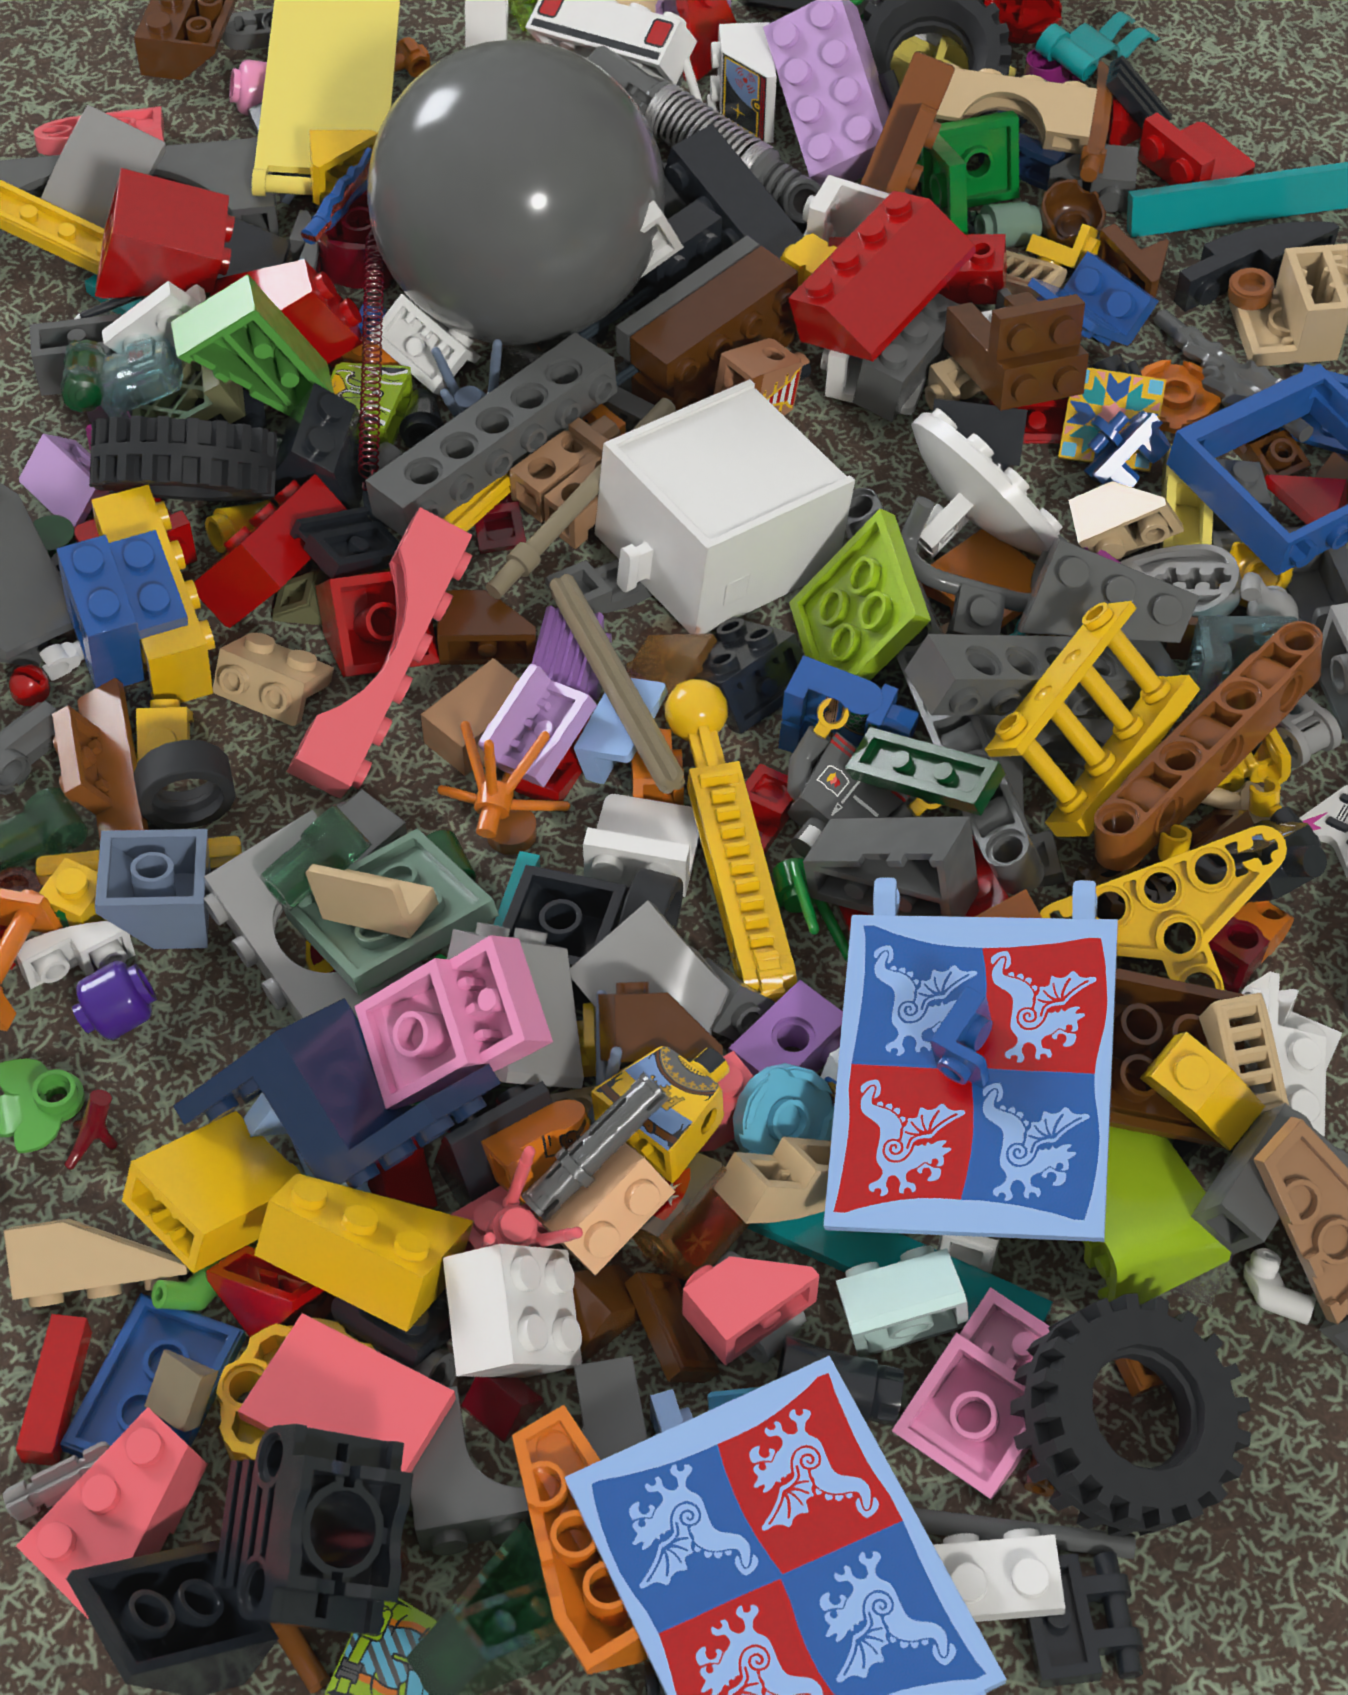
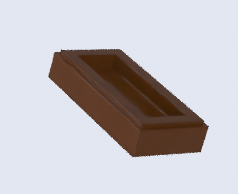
[625,1272,720,1383]

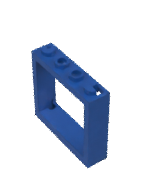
[1166,363,1348,576]

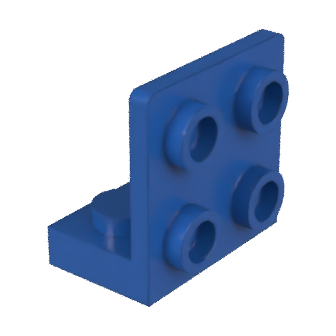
[1028,251,1159,346]

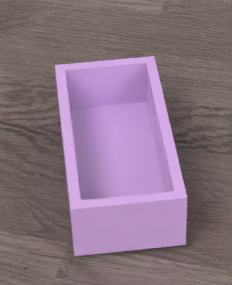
[763,0,890,185]

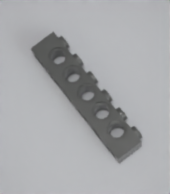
[365,332,617,537]
[904,634,1182,716]

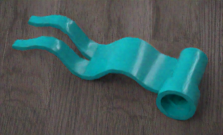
[1035,12,1160,82]

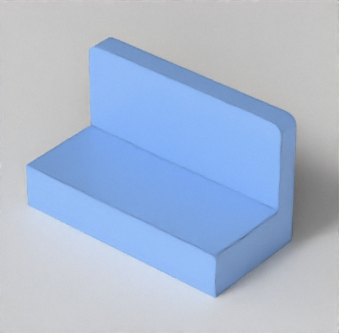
[574,678,668,784]

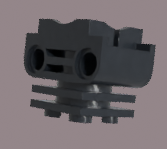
[213,1424,413,1635]

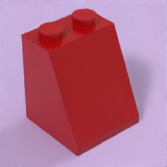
[95,168,235,299]
[210,259,363,364]

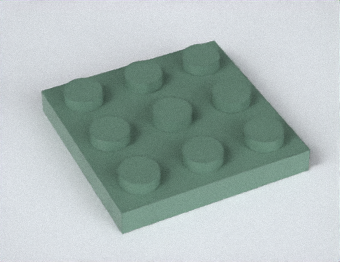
[281,828,499,995]

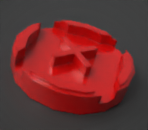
[984,0,1062,44]

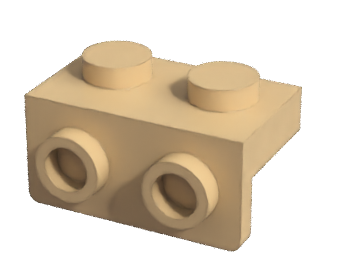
[213,633,334,726]

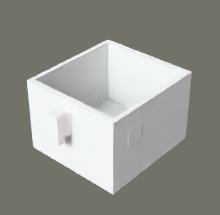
[594,379,855,638]

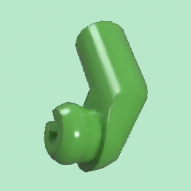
[151,1260,222,1311]

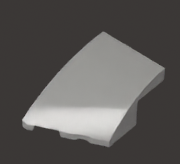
[41,105,167,229]
[570,900,730,1062]

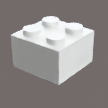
[443,1244,582,1378]

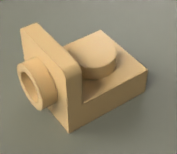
[925,357,981,411]

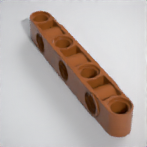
[1094,621,1323,871]

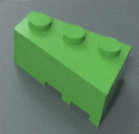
[171,274,334,416]

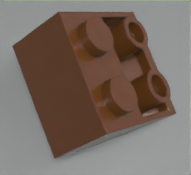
[134,0,237,80]

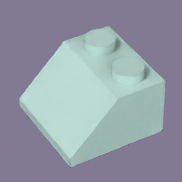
[836,1246,968,1357]

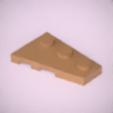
[1253,1117,1348,1325]

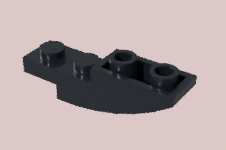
[1174,221,1340,312]

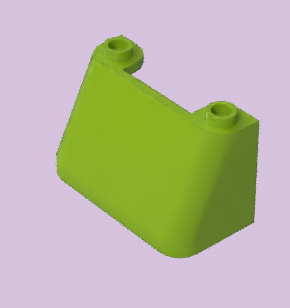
[1082,1126,1231,1304]

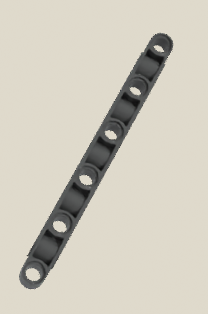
[845,488,1045,895]

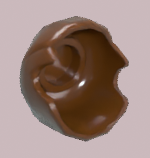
[1040,179,1106,248]

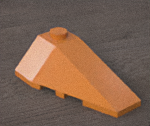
[512,1405,649,1675]

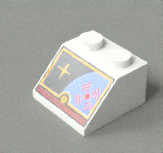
[710,22,776,143]

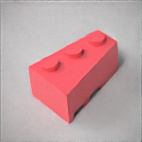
[16,1407,208,1619]

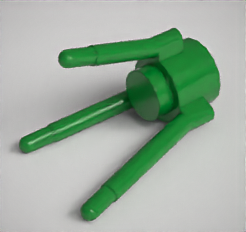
[772,858,849,962]

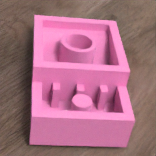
[354,935,553,1110]
[892,1287,1050,1500]

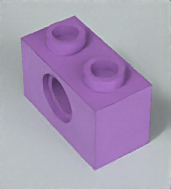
[728,980,843,1076]

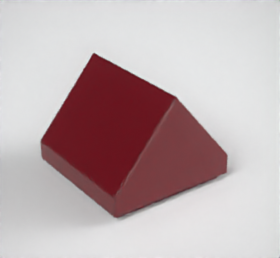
[461,1377,544,1444]

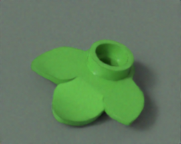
[0,1058,85,1153]

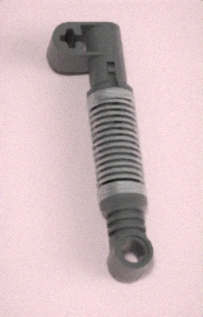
[587,46,822,227]

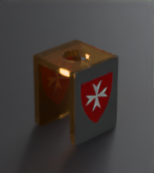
[632,1152,751,1282]

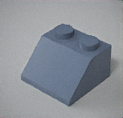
[95,829,211,949]

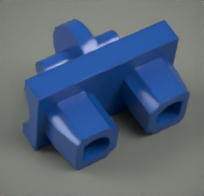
[1084,410,1171,487]

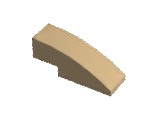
[713,1137,831,1223]

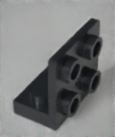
[667,619,803,734]

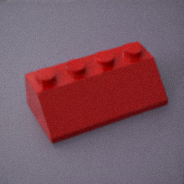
[788,190,976,362]

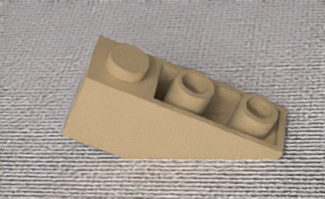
[4,1219,190,1308]

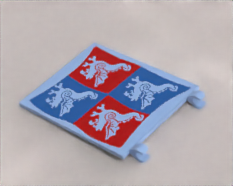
[824,878,1118,1242]
[564,1356,1006,1695]

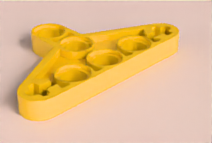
[1040,825,1287,990]

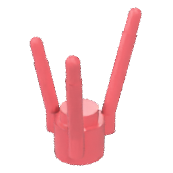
[481,1146,583,1248]

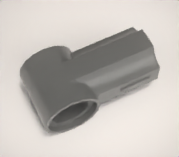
[0,701,57,795]

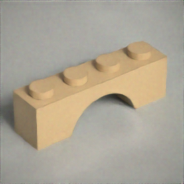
[934,62,1097,155]

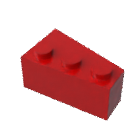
[194,474,347,628]

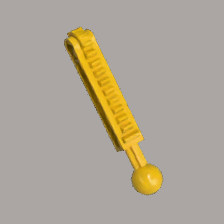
[664,679,797,1003]

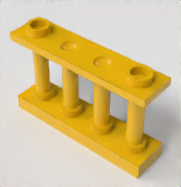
[984,601,1200,837]

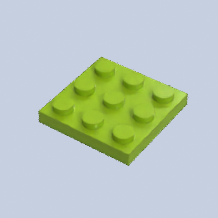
[789,509,931,680]

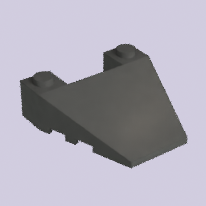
[0,483,74,660]

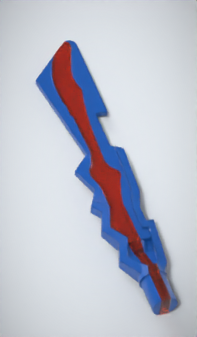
[301,147,372,245]

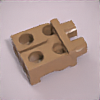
[510,415,620,549]

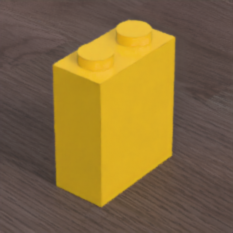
[122,1111,301,1274]

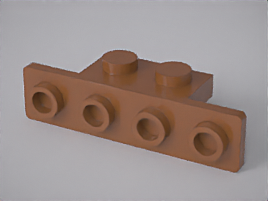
[860,51,955,194]
[52,678,149,840]

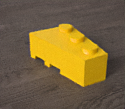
[254,1173,474,1332]

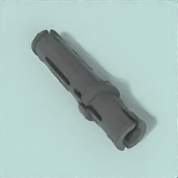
[521,1072,670,1222]

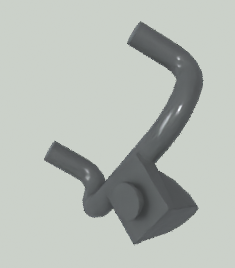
[901,496,1067,635]

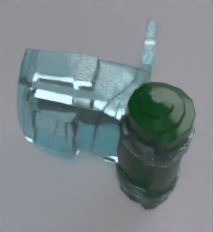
[60,337,183,418]

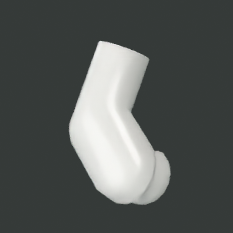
[1244,1248,1316,1325]

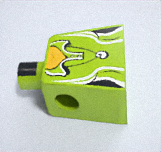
[331,362,413,449]

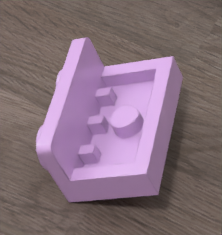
[478,664,597,788]

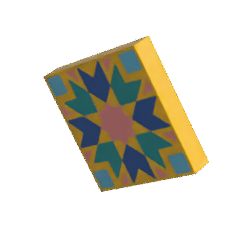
[1058,367,1166,473]

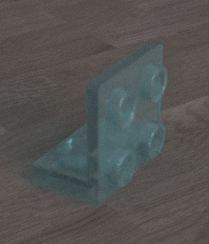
[1184,615,1298,716]

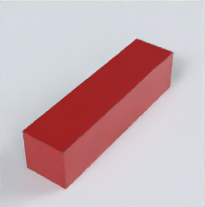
[16,1314,92,1466]

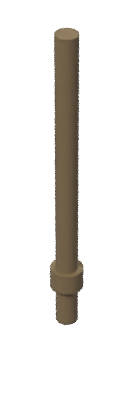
[485,398,676,599]

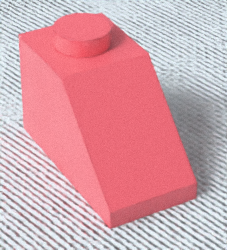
[682,1256,819,1366]

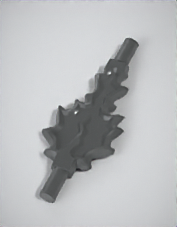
[1154,309,1313,442]

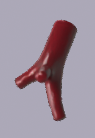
[64,1089,118,1170]

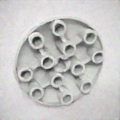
[911,408,1063,559]

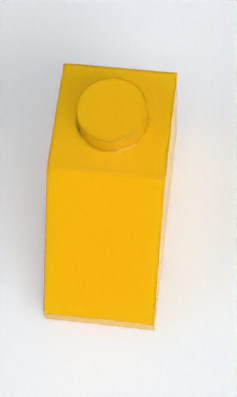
[1140,1032,1266,1150]

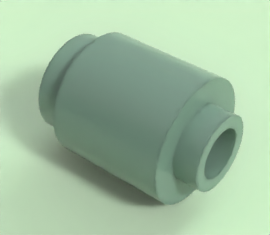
[974,201,1042,247]

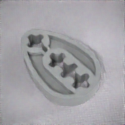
[1120,544,1242,620]

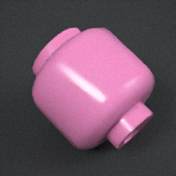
[229,59,267,115]

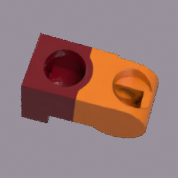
[1200,901,1294,993]

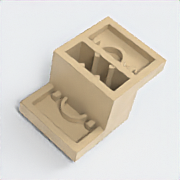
[1229,243,1348,367]

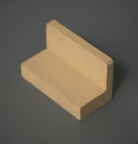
[305,864,439,939]

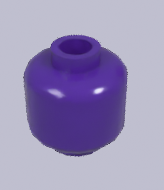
[72,960,157,1040]

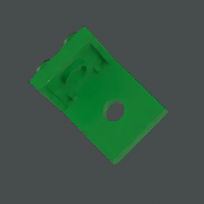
[917,110,1019,235]

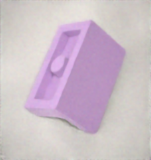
[19,434,114,529]

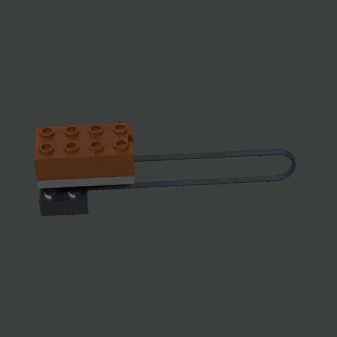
[362,200,798,528]

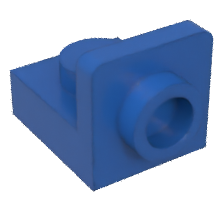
[930,986,993,1088]

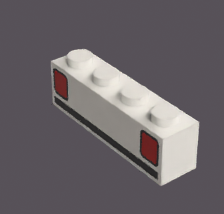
[525,0,697,84]

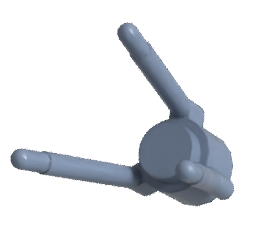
[432,339,502,417]

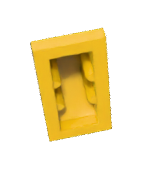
[309,130,378,206]

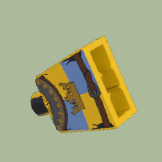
[591,1047,730,1184]

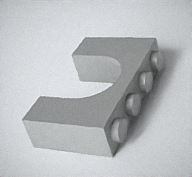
[203,810,423,1021]

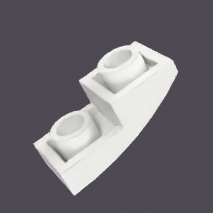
[16,921,135,989]

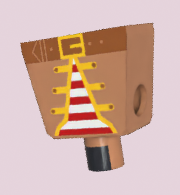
[714,338,811,415]

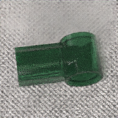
[0,787,88,874]
[260,804,372,911]

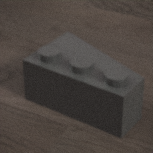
[803,816,979,917]

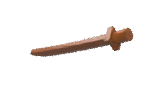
[1079,62,1113,182]

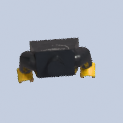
[1158,777,1327,903]

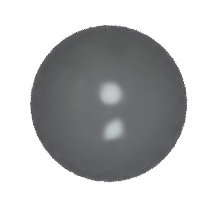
[367,39,665,345]

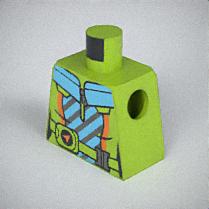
[324,1598,485,1695]

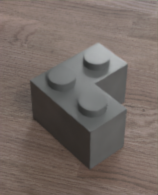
[29,314,132,423]

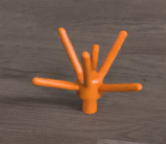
[437,721,571,838]

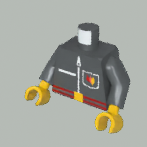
[787,698,943,858]

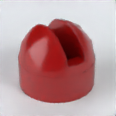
[9,664,51,706]

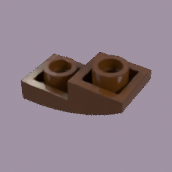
[1233,429,1312,477]

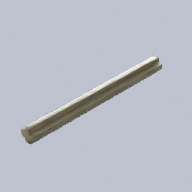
[549,574,685,794]

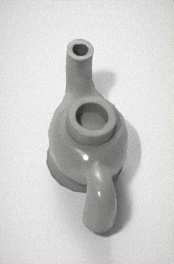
[1241,572,1303,638]

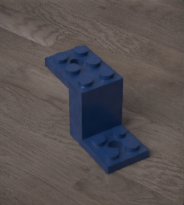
[173,998,501,1189]

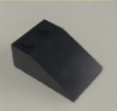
[66,1539,279,1695]

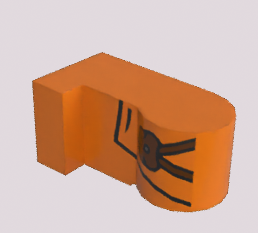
[481,1099,591,1205]

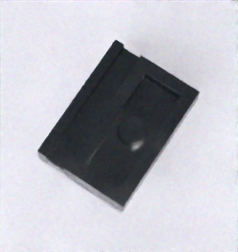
[290,506,400,579]

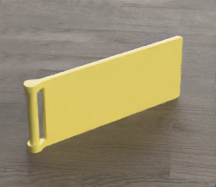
[252,0,400,197]

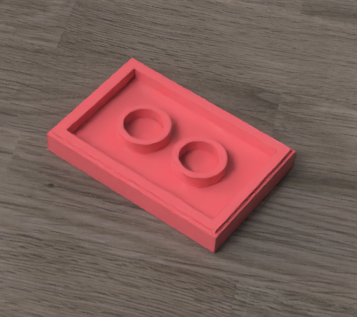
[238,1313,456,1473]

